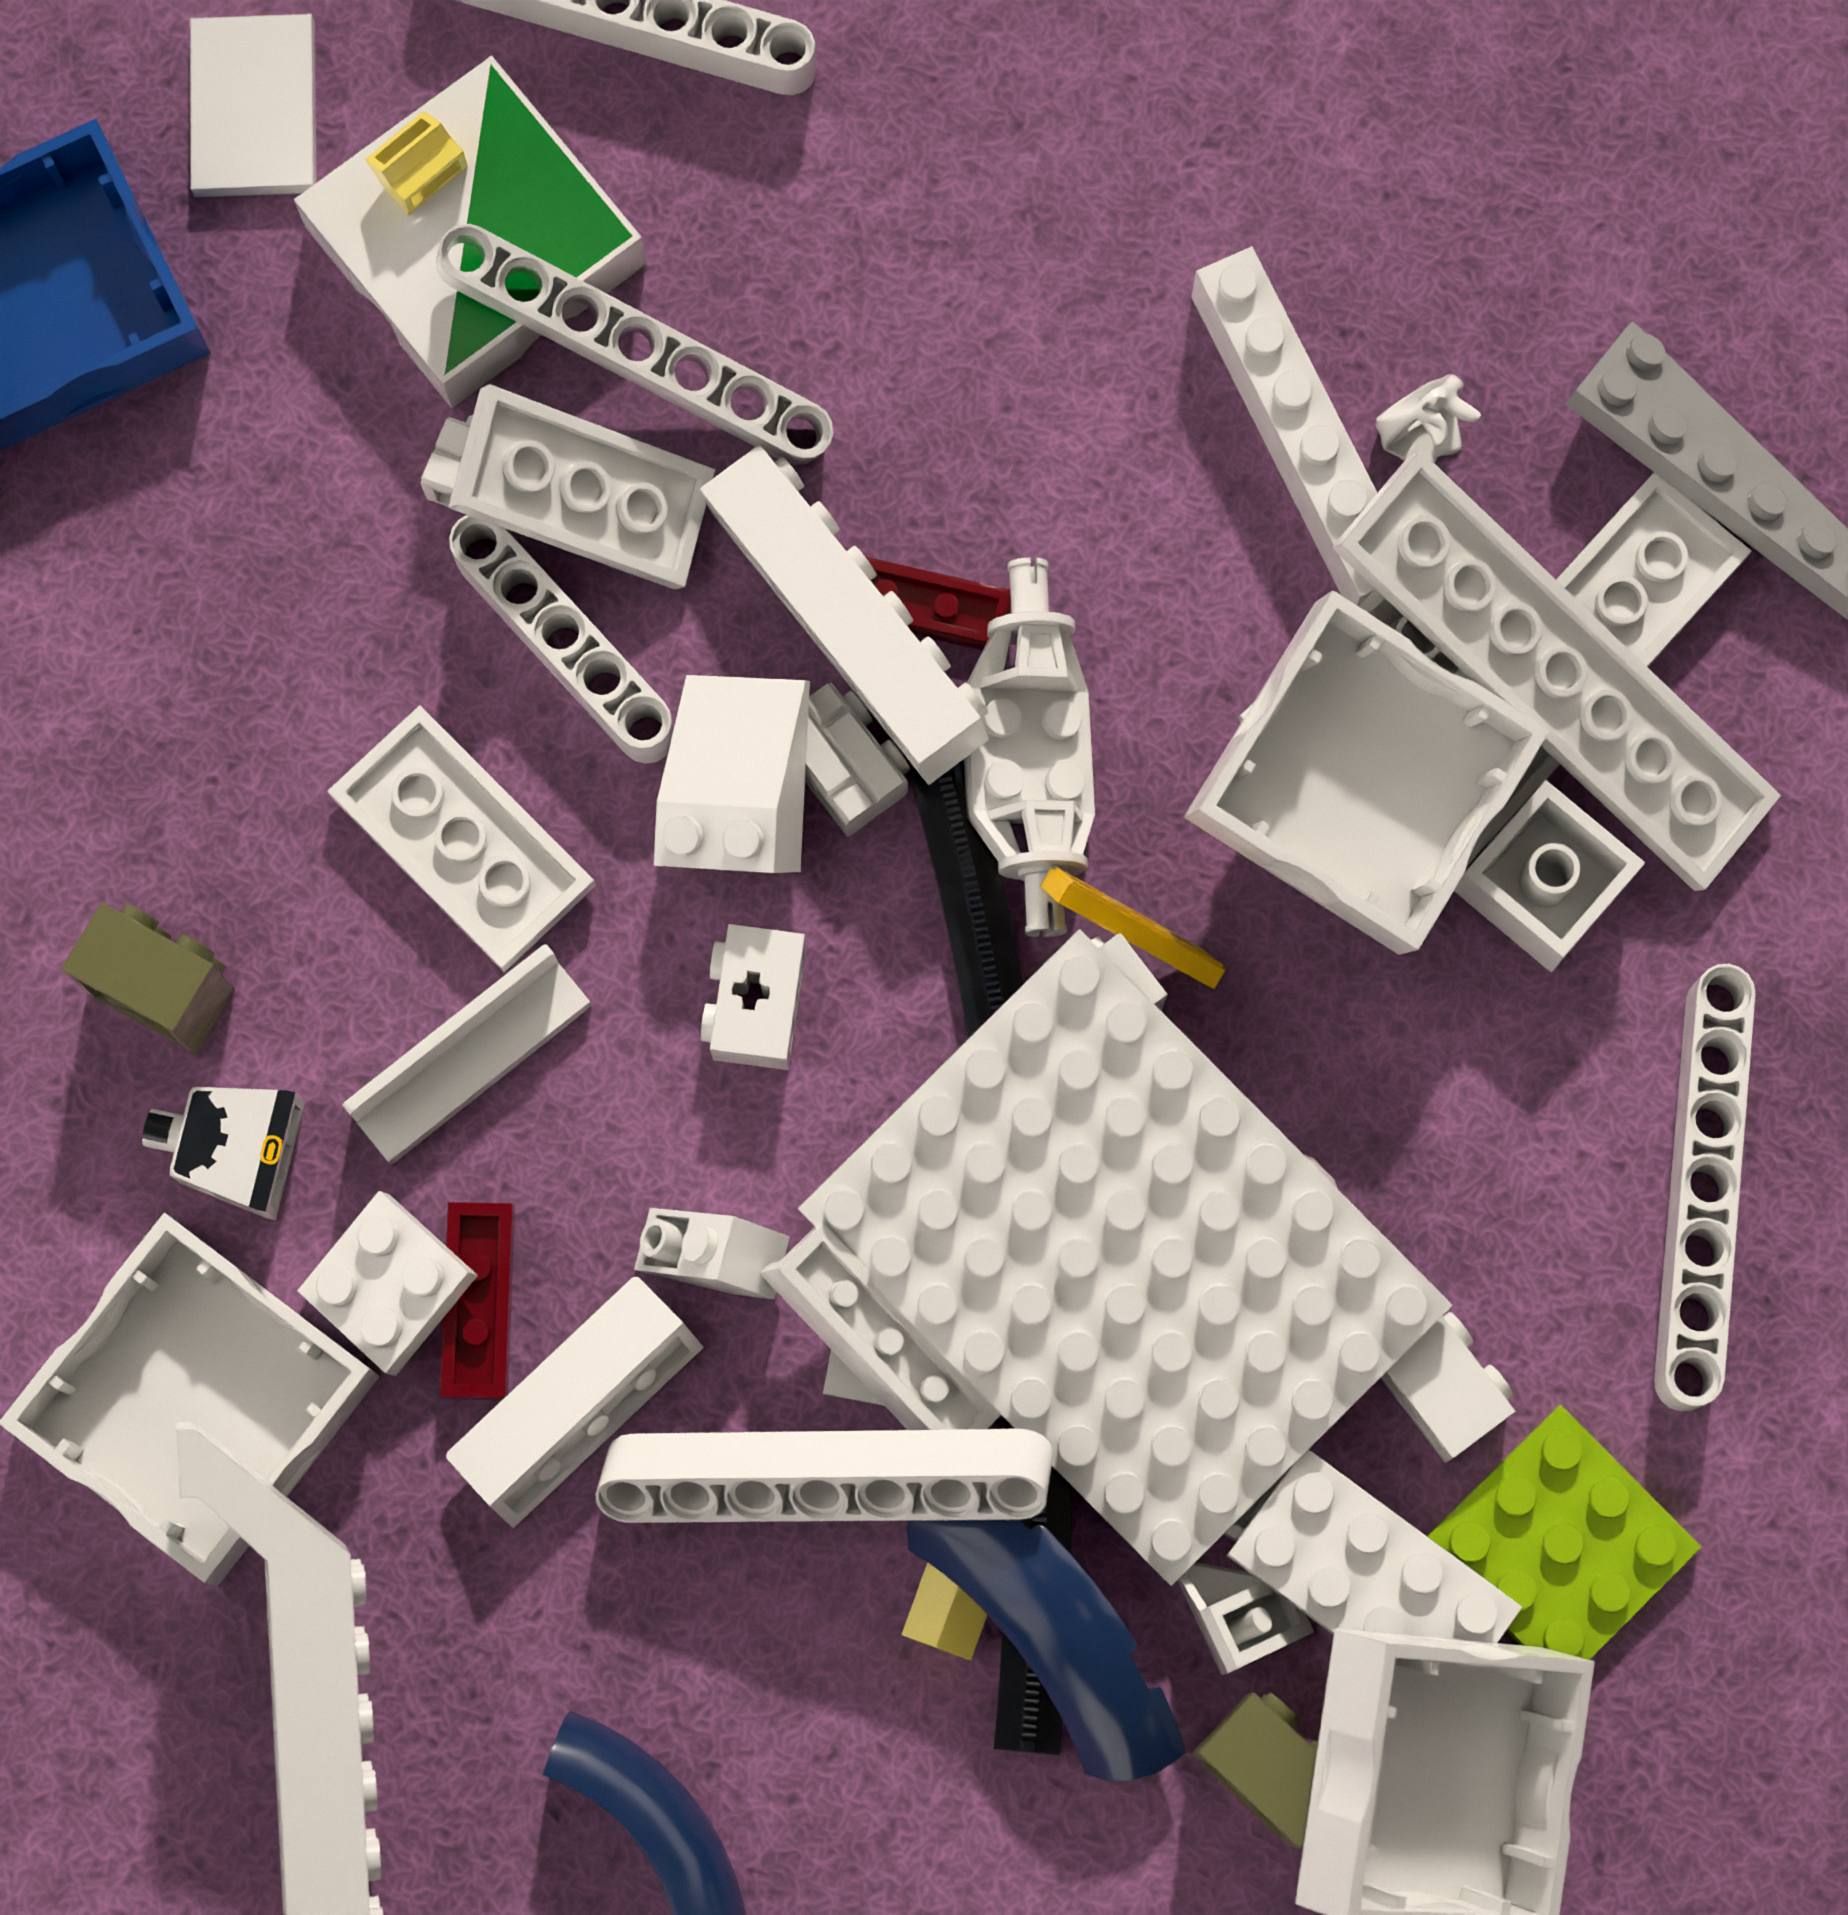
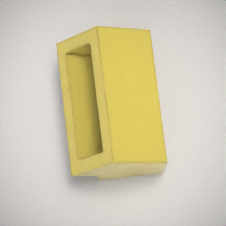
[365,111,468,215]
[902,1563,987,1661]

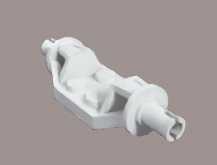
[964,557,1095,937]

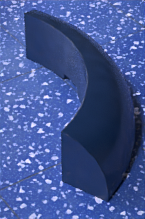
[906,1519,1186,1781]
[542,1711,747,1915]

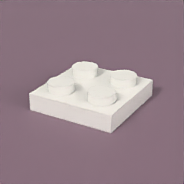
[297,1191,478,1376]

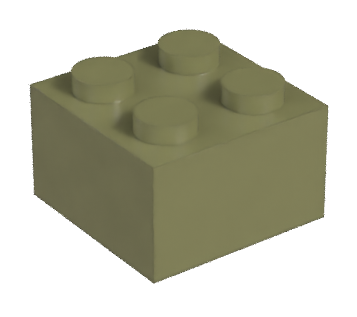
[61,902,235,1054]
[1190,1692,1319,1849]

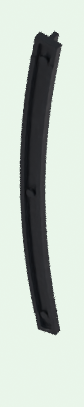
[902,753,1071,1756]

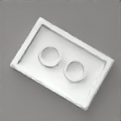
[190,14,316,198]

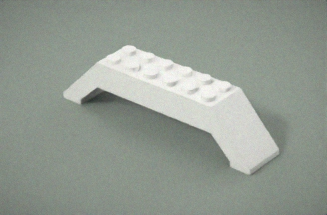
[176,1422,383,1915]

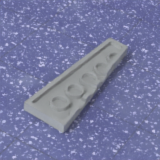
[1565,321,1848,620]

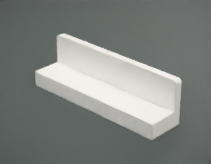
[342,944,592,1165]
[760,1223,1001,1430]
[446,1277,704,1528]

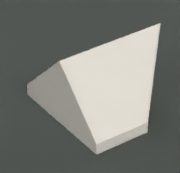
[1178,1562,1314,1675]

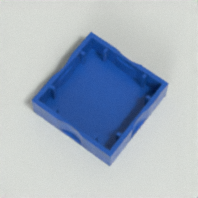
[0,119,211,451]

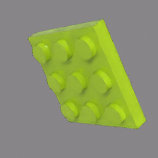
[1427,1404,1701,1660]

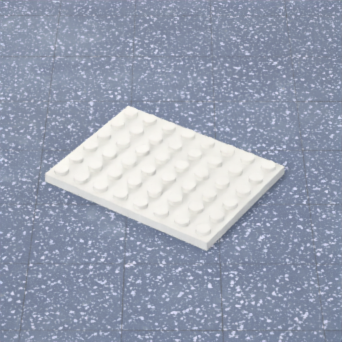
[798,929,1453,1586]

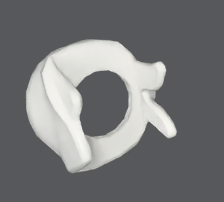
[1375,374,1481,463]

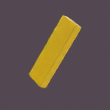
[1040,867,1226,989]

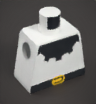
[142,1087,305,1220]

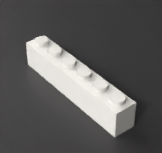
[1192,246,1377,606]
[700,444,990,785]

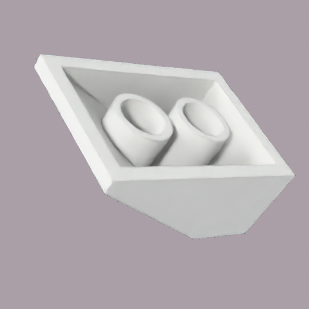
[654,675,810,873]

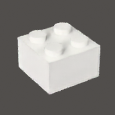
[1454,780,1645,973]

